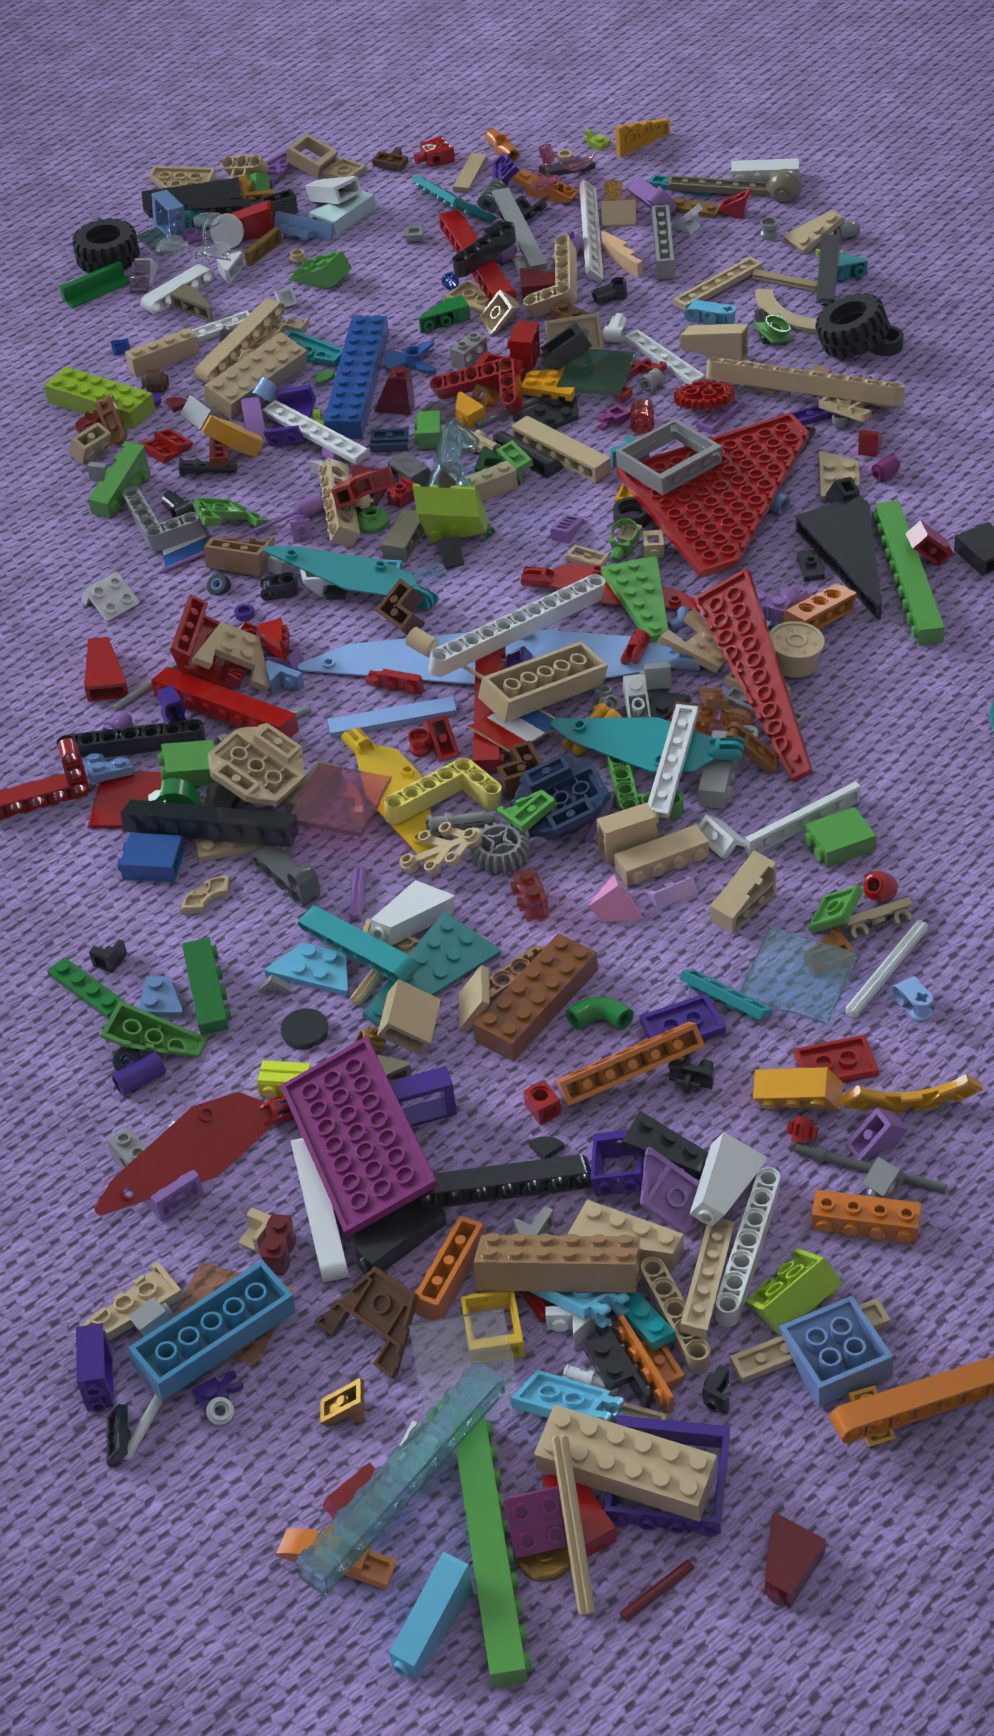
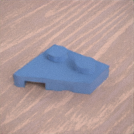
[138,976,184,1018]

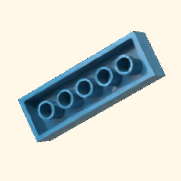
[128,1260,296,1401]

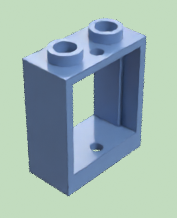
[152,190,186,241]

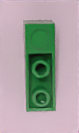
[418,295,471,333]

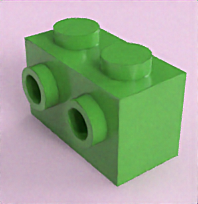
[414,410,442,449]

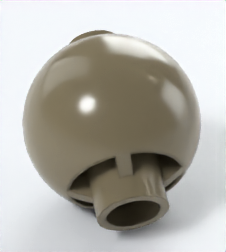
[768,169,802,203]

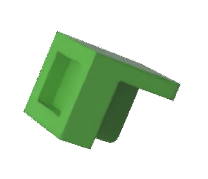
[247,172,270,192]

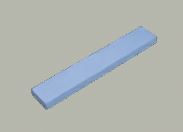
[328,696,457,738]

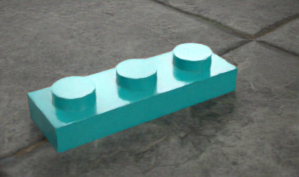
[623,1291,676,1351]

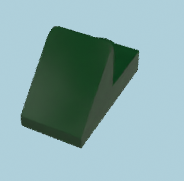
[474,446,501,473]

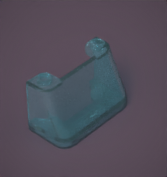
[427,419,480,488]

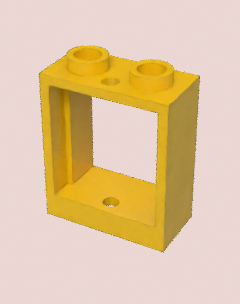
[461,1291,525,1365]

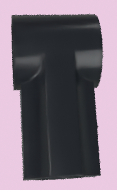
[592,277,628,304]
[161,490,195,518]

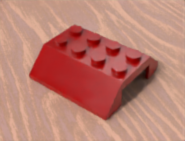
[170,594,258,689]

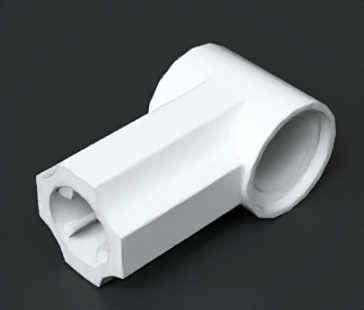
[603,313,627,344]

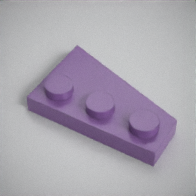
[265,150,292,186]

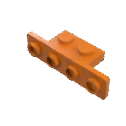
[615,1315,685,1414]

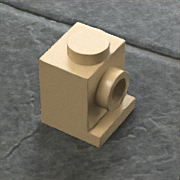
[643,530,664,560]

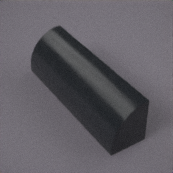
[493,431,564,479]

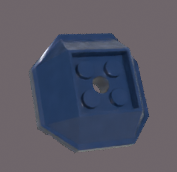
[512,754,611,841]

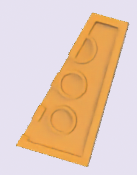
[615,118,670,157]

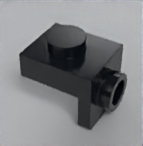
[702,1364,730,1415]

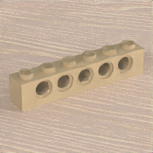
[318,457,360,548]

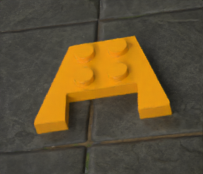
[521,365,585,401]

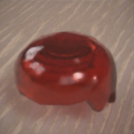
[75,410,103,433]

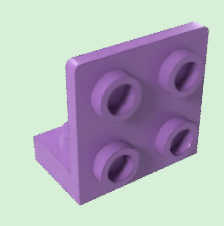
[144,1170,204,1222]

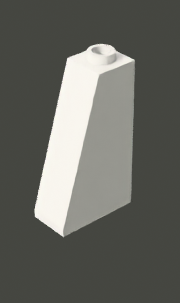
[305,176,362,204]
[370,880,455,946]
[690,1132,767,1227]

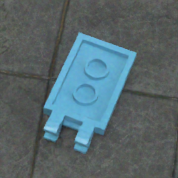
[529,1291,630,1328]
[511,1370,625,1421]

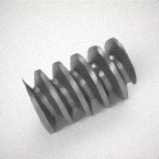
[477,178,507,212]

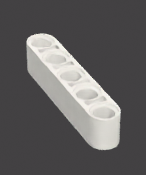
[140,264,215,315]

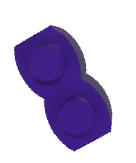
[157,685,187,722]

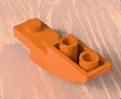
[513,169,579,203]
[276,1528,397,1590]

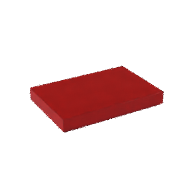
[793,1035,879,1083]

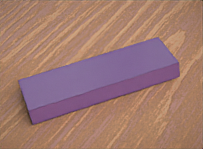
[696,398,744,434]

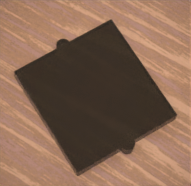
[422,401,456,425]

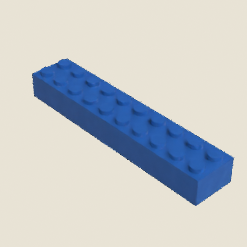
[324,315,389,439]

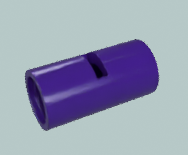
[111,1052,166,1096]

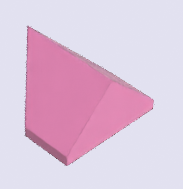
[588,875,644,922]

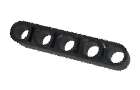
[452,221,517,278]

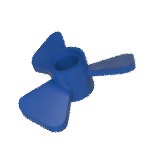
[384,340,437,373]

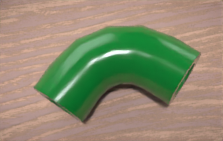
[566,996,634,1030]

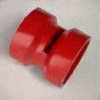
[408,728,431,757]

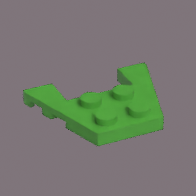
[194,498,272,528]

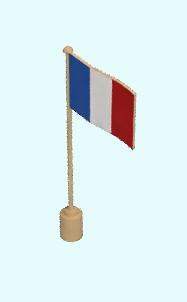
[406,627,556,752]

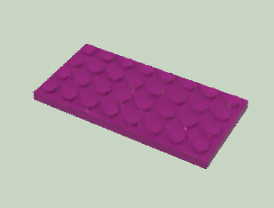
[280,1036,439,1237]

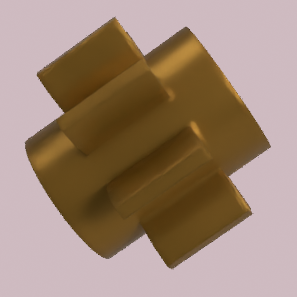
[356,1026,386,1054]

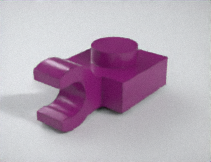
[597,404,630,431]

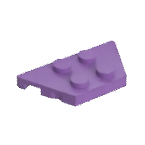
[640,1147,703,1234]

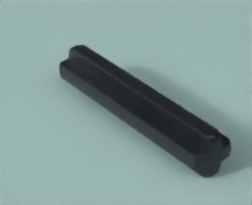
[755,308,770,344]

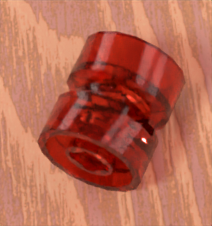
[630,399,655,434]

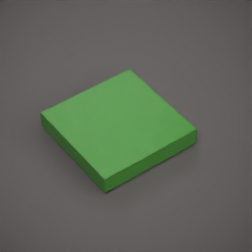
[808,885,864,933]

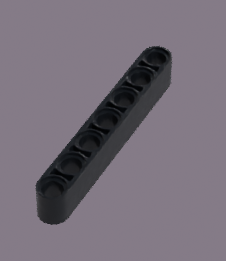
[56,719,206,758]
[420,1155,592,1209]

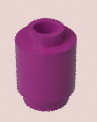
[871,456,900,482]

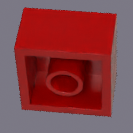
[507,321,541,372]

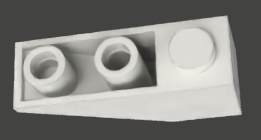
[623,674,651,718]

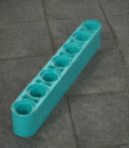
[297,905,419,982]

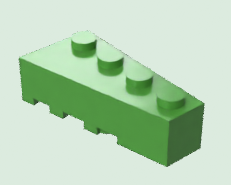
[88,441,151,519]

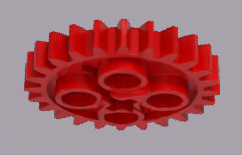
[674,380,735,411]

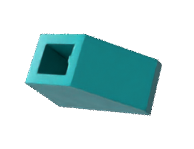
[838,253,868,281]

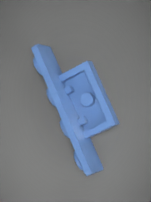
[274,211,334,241]

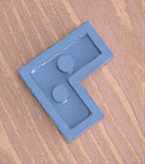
[82,753,134,784]

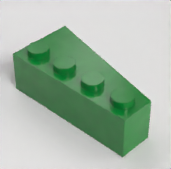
[182,937,232,1035]

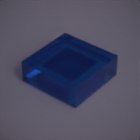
[111,338,131,356]

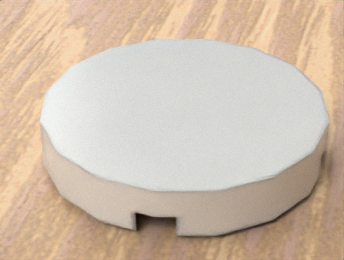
[210,214,244,249]

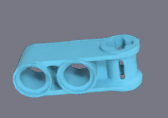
[684,299,737,325]

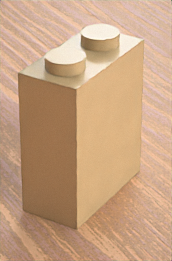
[596,803,659,865]
[377,979,441,1055]

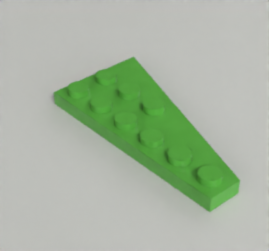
[601,556,668,643]

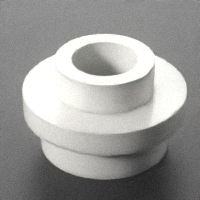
[206,1397,234,1425]

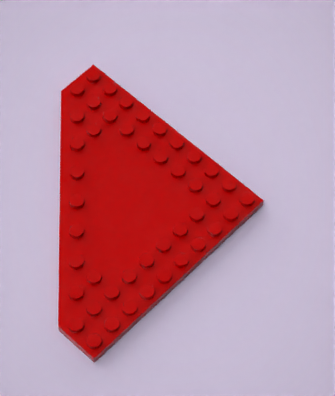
[616,412,809,578]

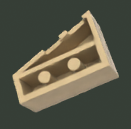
[710,850,776,934]

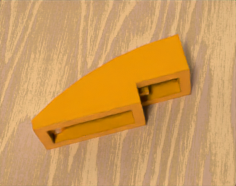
[201,415,264,457]

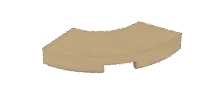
[180,875,231,914]

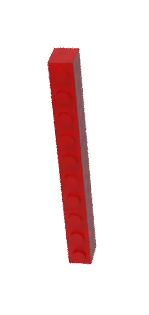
[439,210,516,302]

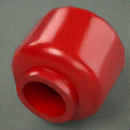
[863,871,898,903]

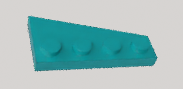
[285,329,343,366]

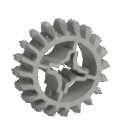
[469,822,530,875]

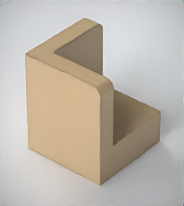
[239,1208,271,1254]

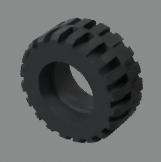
[72,218,140,274]
[815,293,890,359]

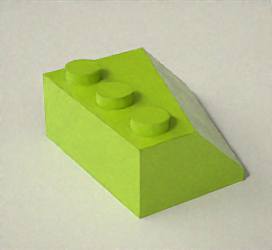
[413,484,489,543]
[745,1247,843,1335]

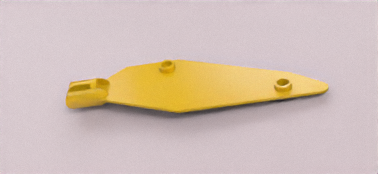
[341,727,437,863]

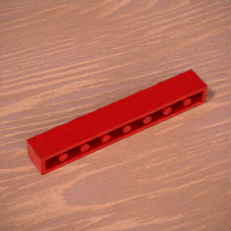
[473,646,506,774]
[151,667,299,738]

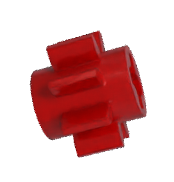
[786,1116,819,1145]

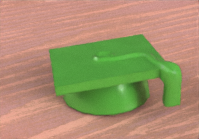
[753,313,795,343]

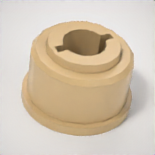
[770,621,825,678]

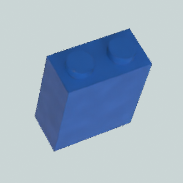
[117,833,185,882]

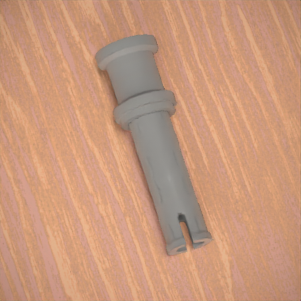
[425,810,495,835]

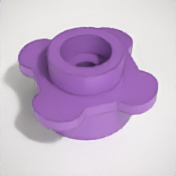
[182,228,201,243]

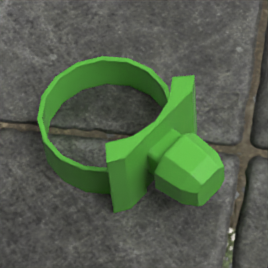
[608,518,640,562]

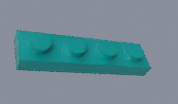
[679,969,773,1021]

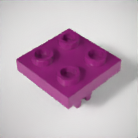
[503,1485,568,1558]

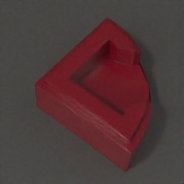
[166,397,187,413]

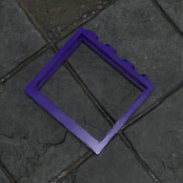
[604,1415,730,1537]

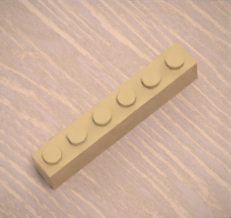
[511,416,611,483]

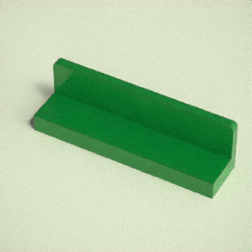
[59,261,131,308]

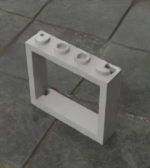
[616,418,722,495]

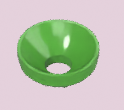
[357,506,390,534]

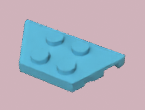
[264,942,349,996]

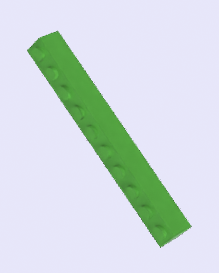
[872,500,945,645]
[451,1410,532,1688]

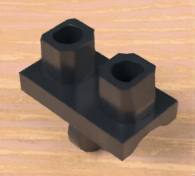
[668,1055,714,1095]

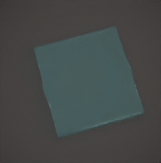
[739,927,859,1025]

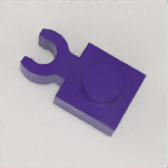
[192,1370,244,1414]

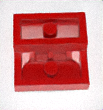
[140,428,193,464]

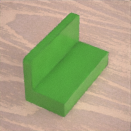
[496,440,533,484]

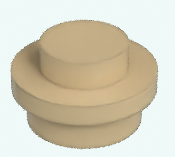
[289,249,306,263]
[354,494,374,509]

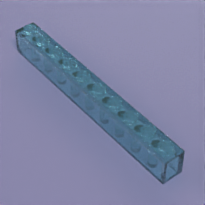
[295,1360,505,1597]

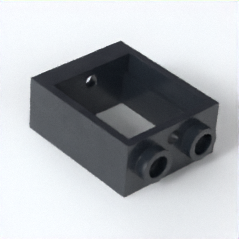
[540,322,592,371]

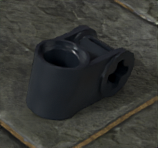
[260,572,299,601]

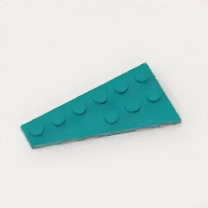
[412,174,496,222]
[362,911,502,1027]

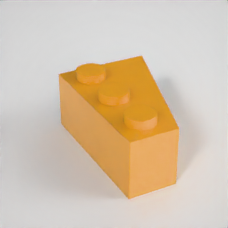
[753,1067,843,1111]

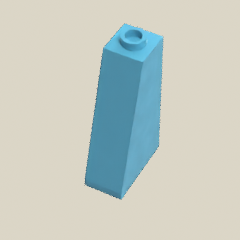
[389,1552,473,1679]

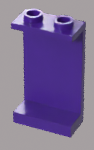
[263,384,316,446]

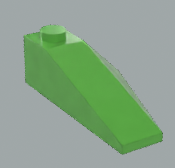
[100,1000,208,1058]

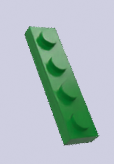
[47,957,125,1020]

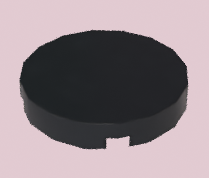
[280,1008,329,1050]

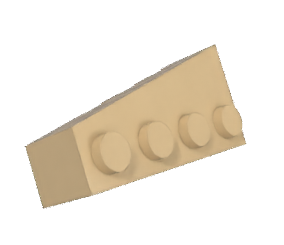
[567,1200,684,1271]

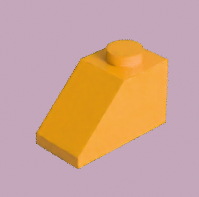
[455,391,486,430]

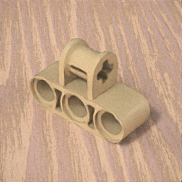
[221,155,269,179]

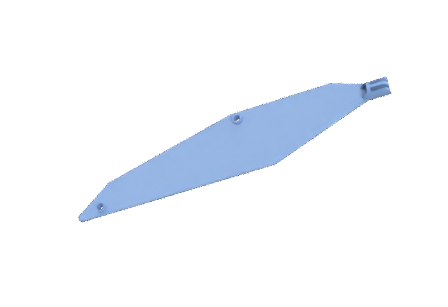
[298,629,701,685]

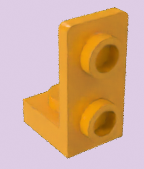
[240,175,275,201]

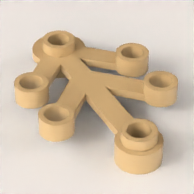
[400,822,482,875]

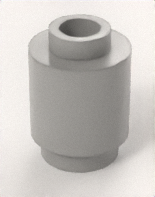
[833,219,860,240]

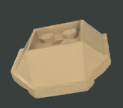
[207,723,305,808]

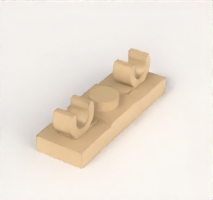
[840,897,912,940]

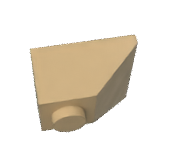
[478,290,521,336]

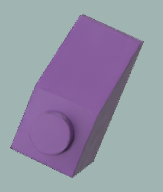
[845,1107,909,1161]

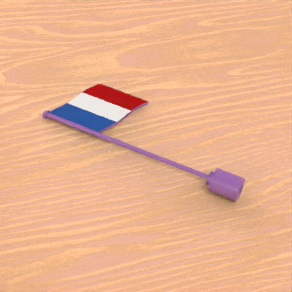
[162,493,325,573]

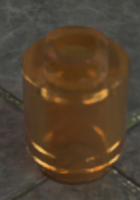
[720,705,754,727]

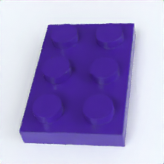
[639,993,726,1041]

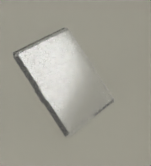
[409,1307,523,1434]

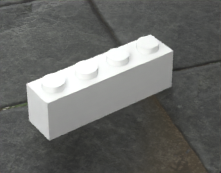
[731,158,799,182]

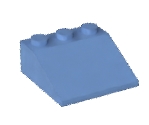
[779,1296,893,1407]

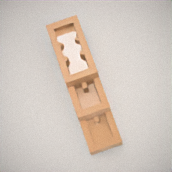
[601,231,643,278]

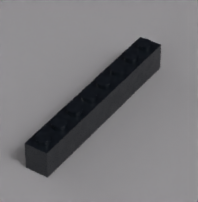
[120,799,299,847]

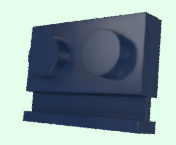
[370,428,409,452]

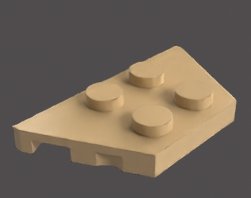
[819,451,860,501]

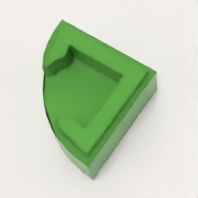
[316,370,335,387]

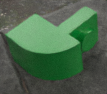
[149,778,200,805]

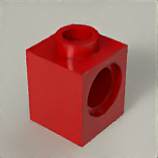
[523,1080,561,1125]

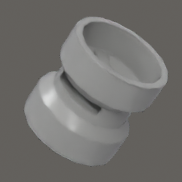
[760,217,778,240]
[639,368,665,393]

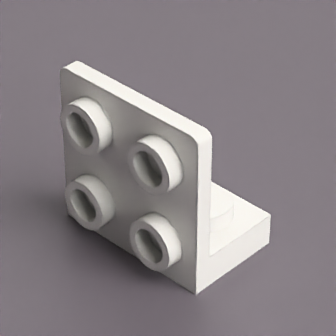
[81,571,140,621]

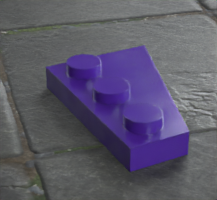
[493,152,520,186]

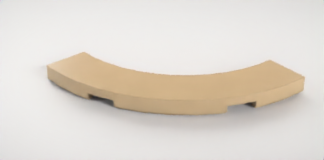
[755,289,817,334]

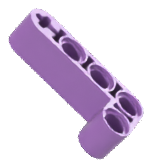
[626,176,678,215]

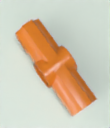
[485,128,520,162]

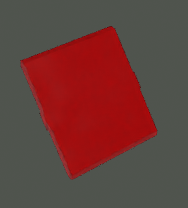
[87,771,162,828]

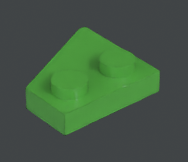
[496,790,558,833]

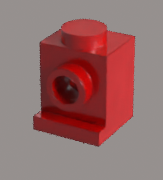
[387,476,416,509]

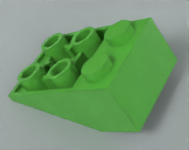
[288,250,352,289]

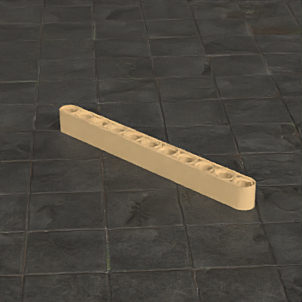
[706,357,905,406]

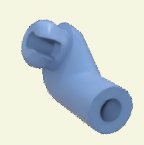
[667,606,690,631]

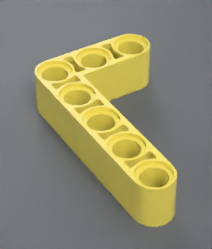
[384,758,502,824]

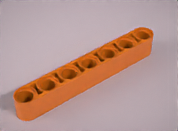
[829,1357,994,1443]

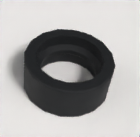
[871,325,904,356]
[613,497,651,528]

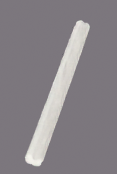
[845,920,928,1018]

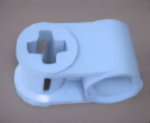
[252,377,279,404]
[891,976,933,1022]

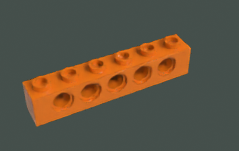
[554,1022,705,1106]

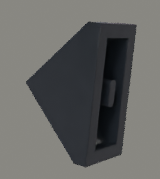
[435,536,464,569]

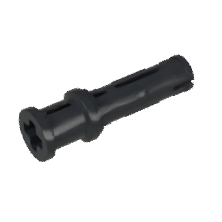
[179,458,237,475]

